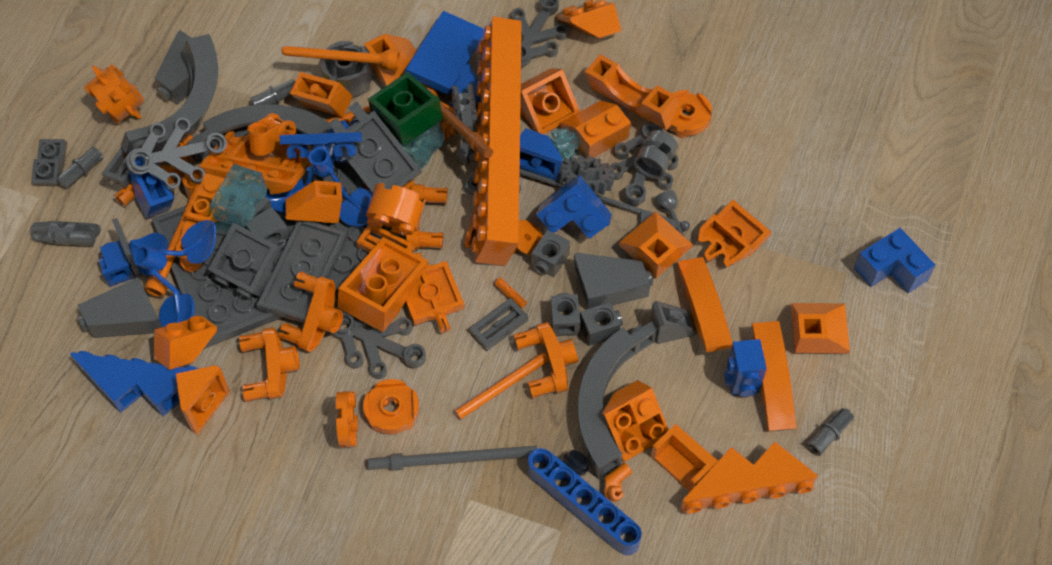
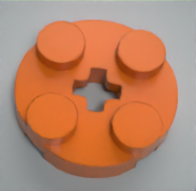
[668,90,712,138]
[363,379,419,434]
[336,391,359,447]

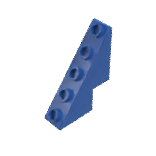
[70,351,198,416]

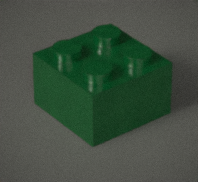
[368,72,443,147]

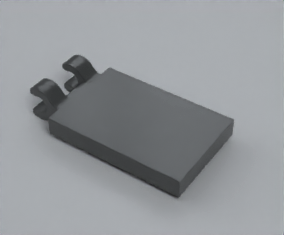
[328,102,422,192]

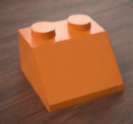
[520,68,580,134]
[560,100,631,158]

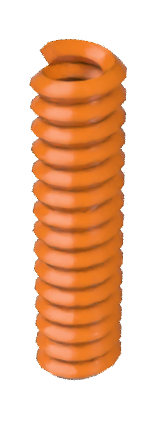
[494,277,527,310]

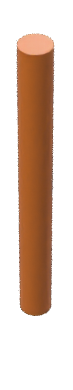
[455,352,550,420]

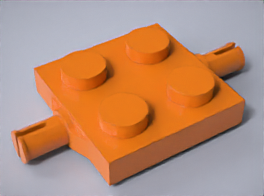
[405,253,465,333]

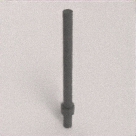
[368,445,537,471]

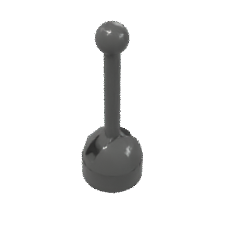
[656,190,689,241]

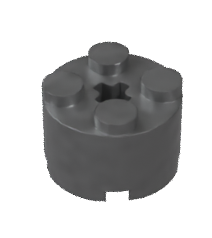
[320,41,372,97]

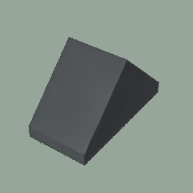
[650,301,697,344]

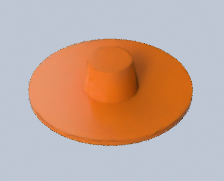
[516,220,543,255]

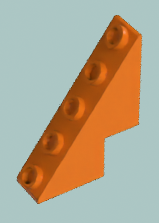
[680,442,818,514]

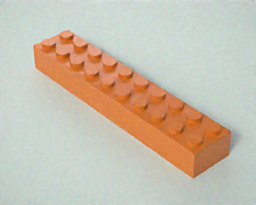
[471,16,522,266]

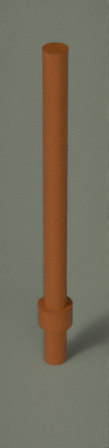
[440,102,493,158]

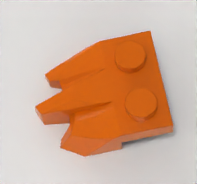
[698,200,772,267]

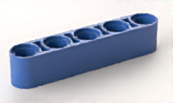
[528,448,642,555]

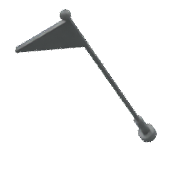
[457,142,690,231]

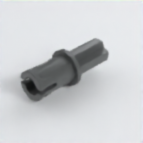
[250,79,295,105]
[57,146,104,188]
[807,408,854,456]

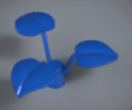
[263,120,373,227]
[130,220,216,327]

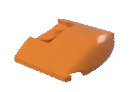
[199,131,312,194]

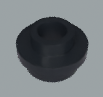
[562,450,589,476]

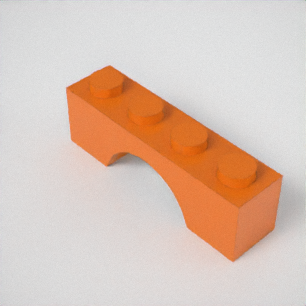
[585,54,682,130]

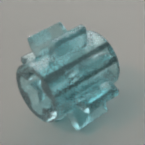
[551,128,579,160]

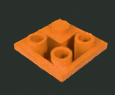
[556,0,622,38]
[364,34,417,87]
[619,211,693,279]
[791,303,850,354]
[602,380,669,462]

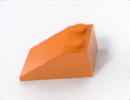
[338,237,428,332]

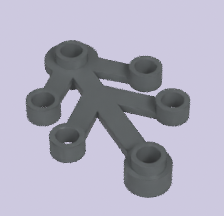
[511,0,568,67]
[126,117,227,190]
[609,122,679,206]
[333,313,426,379]

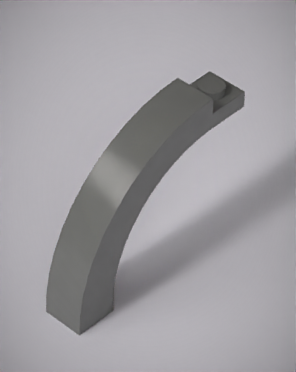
[121,34,218,153]
[187,104,331,163]
[577,321,658,479]

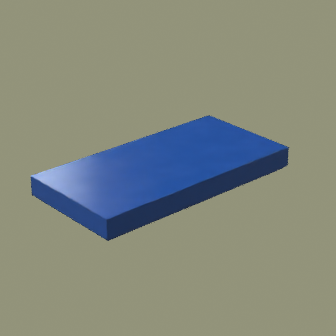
[405,10,484,95]

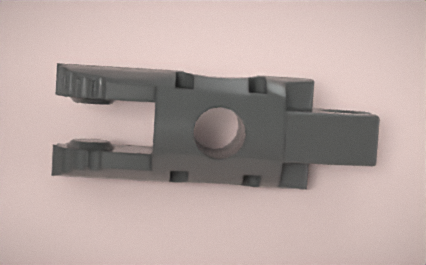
[451,84,478,132]
[30,221,101,246]

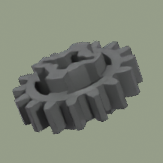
[559,155,615,195]

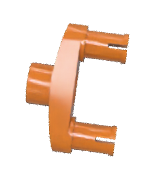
[406,184,448,250]
[279,271,343,352]
[514,322,579,399]
[239,327,300,402]

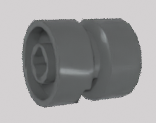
[634,130,678,179]

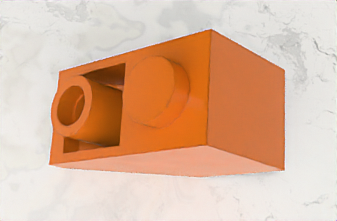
[185,173,235,222]
[285,181,342,223]
[154,316,217,370]

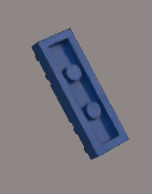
[280,132,362,158]

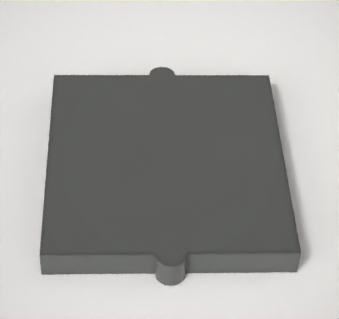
[112,218,142,277]

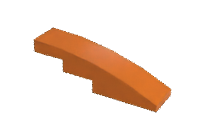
[677,257,733,353]
[751,321,797,431]

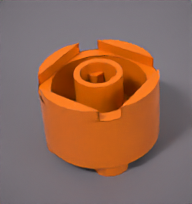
[366,183,426,236]

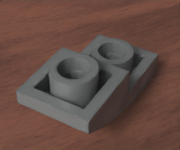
[31,139,67,185]

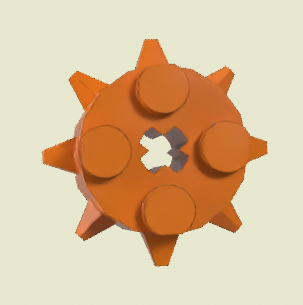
[84,64,144,124]

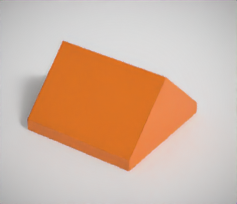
[176,365,230,434]

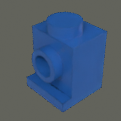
[99,240,135,287]

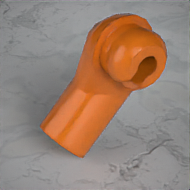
[604,462,632,502]

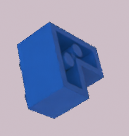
[536,175,612,239]
[854,228,936,293]

